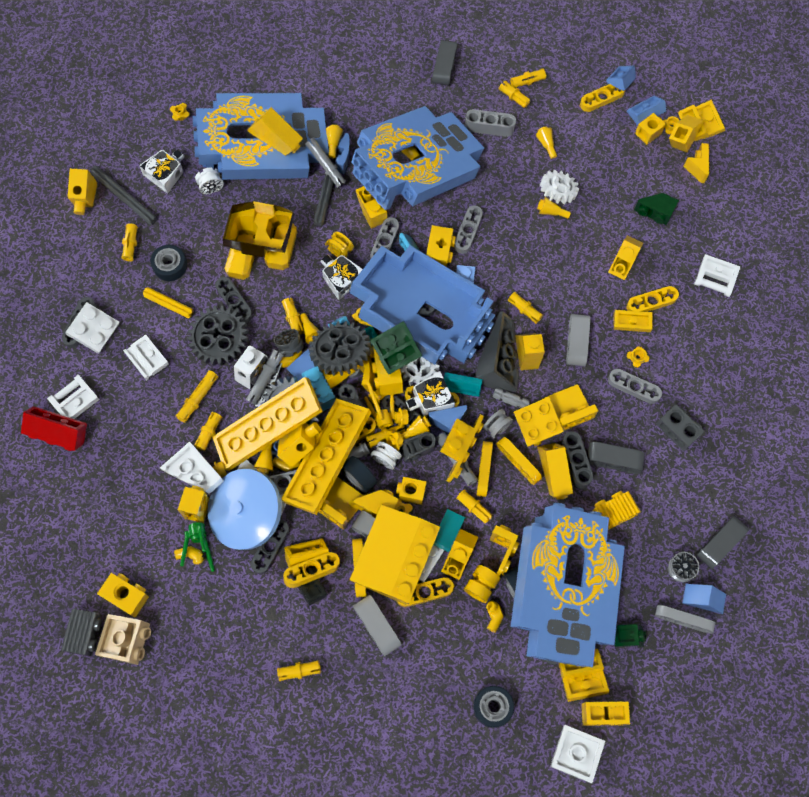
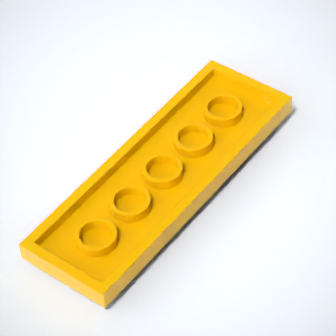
[212,377,323,471]
[281,398,372,515]

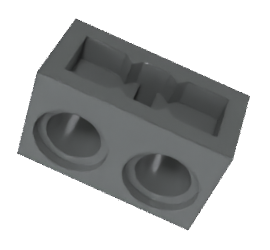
[656,405,705,451]

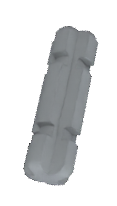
[493,387,530,409]

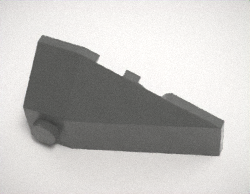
[476,311,519,392]

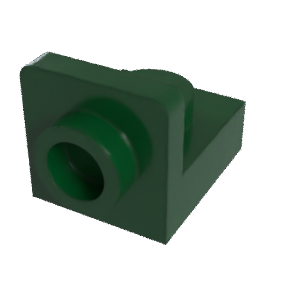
[614,624,646,647]

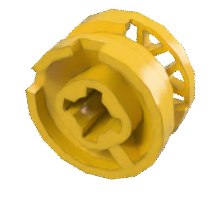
[325,232,354,258]

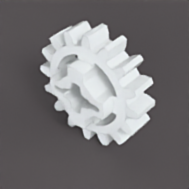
[540,170,579,204]
[400,357,439,386]

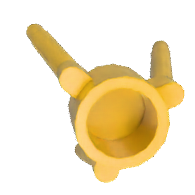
[364,382,394,429]

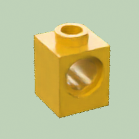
[635,113,666,145]
[396,477,426,505]

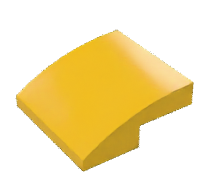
[678,100,725,141]
[558,649,609,702]

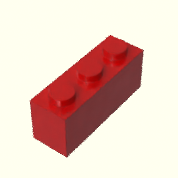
[21,406,87,451]

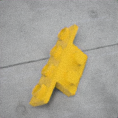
[440,414,484,483]

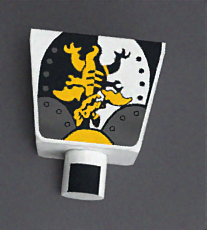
[140,150,184,194]
[321,255,363,300]
[234,346,269,390]
[406,371,455,416]

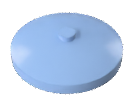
[208,469,282,550]

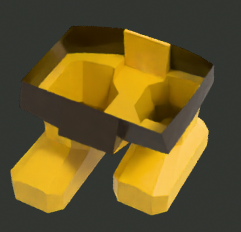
[223,201,297,280]

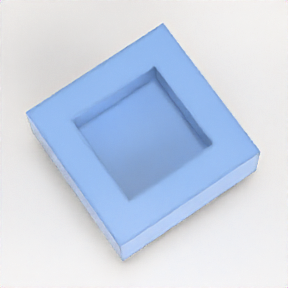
[456,265,475,284]

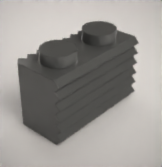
[61,609,102,657]

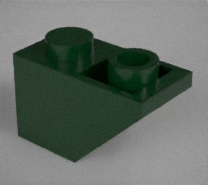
[634,193,679,225]

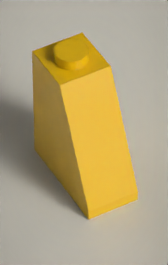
[247,107,303,156]
[515,333,545,370]
[537,443,573,499]

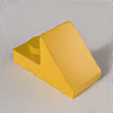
[684,143,709,183]

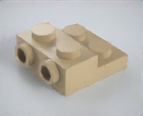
[95,614,151,665]

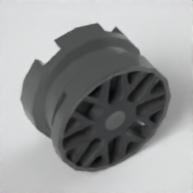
[274,329,304,357]

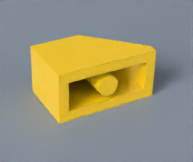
[349,489,398,518]

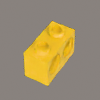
[177,486,209,523]
[581,702,630,726]

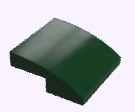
[370,321,422,375]

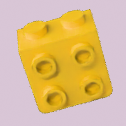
[490,525,519,576]

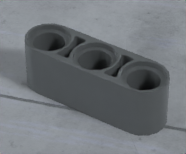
[432,39,458,86]
[561,431,593,490]
[587,442,645,474]
[696,515,750,570]

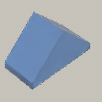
[428,405,467,434]
[682,584,726,614]

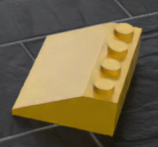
[349,505,440,605]

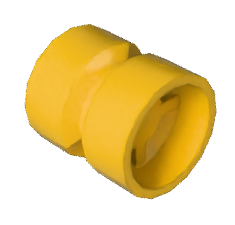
[464,565,501,603]

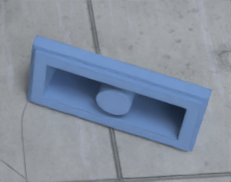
[606,66,636,91]
[627,95,666,125]

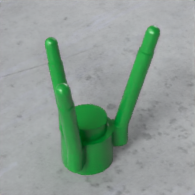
[180,522,215,572]

